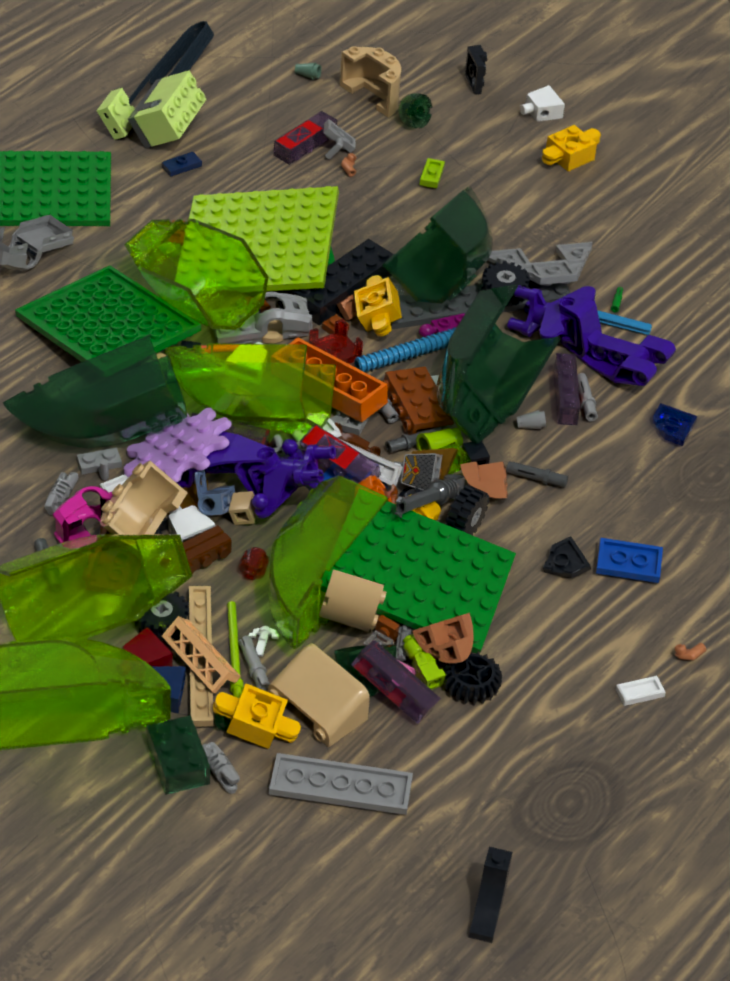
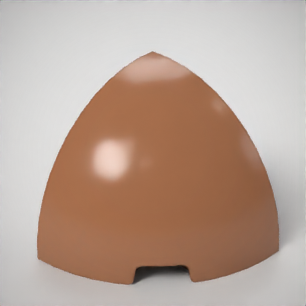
[460,462,508,499]
[412,613,473,663]

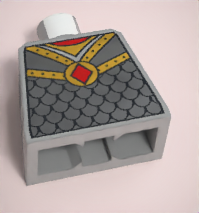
[394,453,443,490]

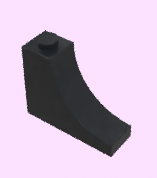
[469,846,513,943]

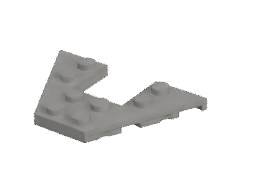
[484,242,592,286]

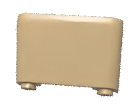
[268,643,370,747]

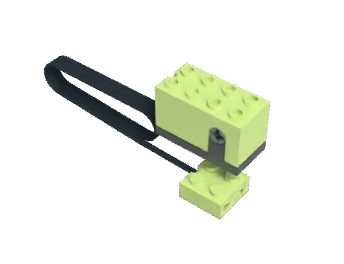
[97,21,214,148]

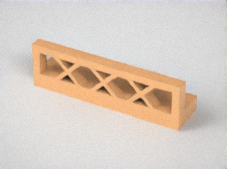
[162,616,241,693]

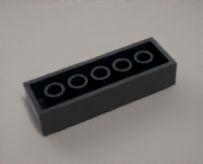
[292,239,397,326]

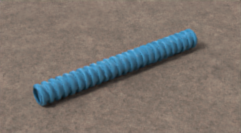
[354,318,493,372]

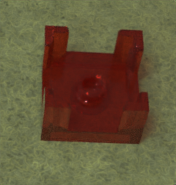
[309,319,363,364]

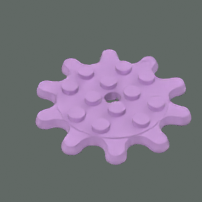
[124,408,232,483]

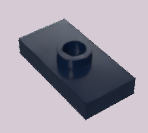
[162,152,202,177]

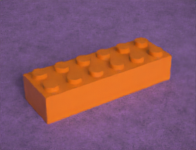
[271,338,388,423]

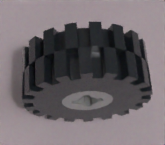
[481,261,530,307]
[446,485,489,535]
[135,588,190,643]

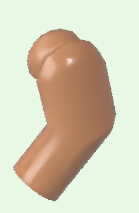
[341,153,356,177]
[674,643,706,661]

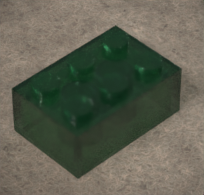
[147,715,210,795]

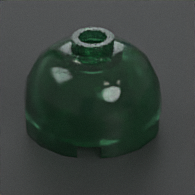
[398,93,432,129]

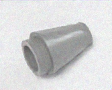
[517,410,546,429]

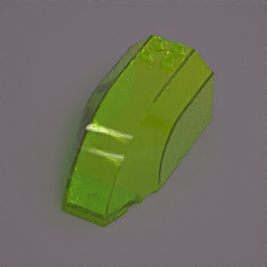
[124,219,269,330]
[165,343,336,434]
[268,475,388,650]
[0,534,192,658]
[0,637,171,750]

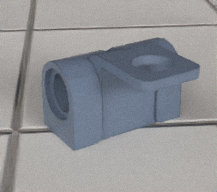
[195,470,235,515]

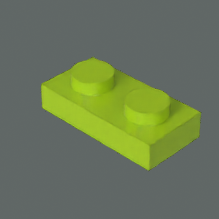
[420,158,445,188]

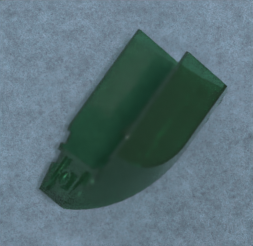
[383,186,493,304]
[436,285,560,444]
[3,335,187,448]

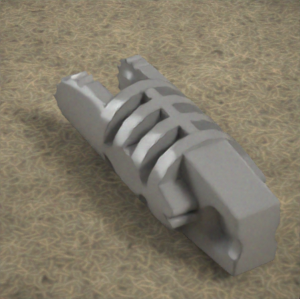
[44,472,79,515]
[201,742,240,794]

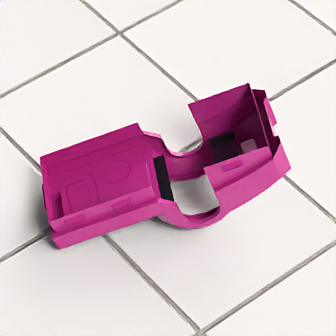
[53,486,113,551]

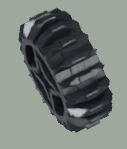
[443,651,502,705]

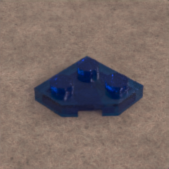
[653,403,698,446]

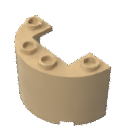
[340,46,401,118]
[100,461,188,559]
[318,569,387,632]

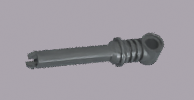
[395,474,465,518]

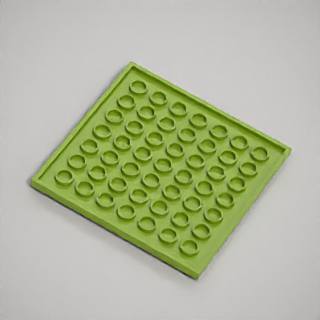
[173,186,339,297]

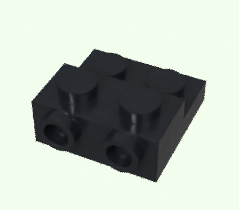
[465,45,487,95]

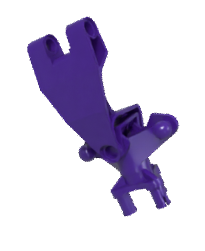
[507,285,676,386]
[177,431,340,518]

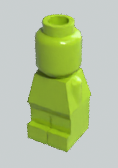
[403,634,446,692]

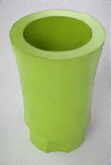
[416,428,463,451]

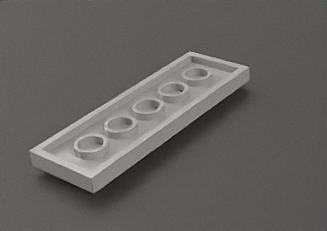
[269,753,413,815]

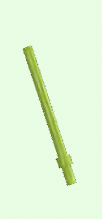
[227,601,244,698]

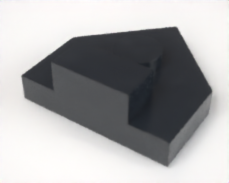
[543,536,591,578]

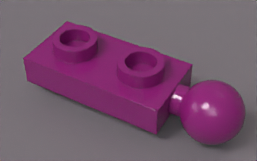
[419,313,472,338]

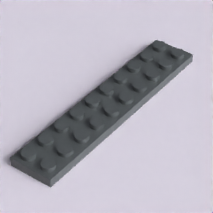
[391,280,571,329]

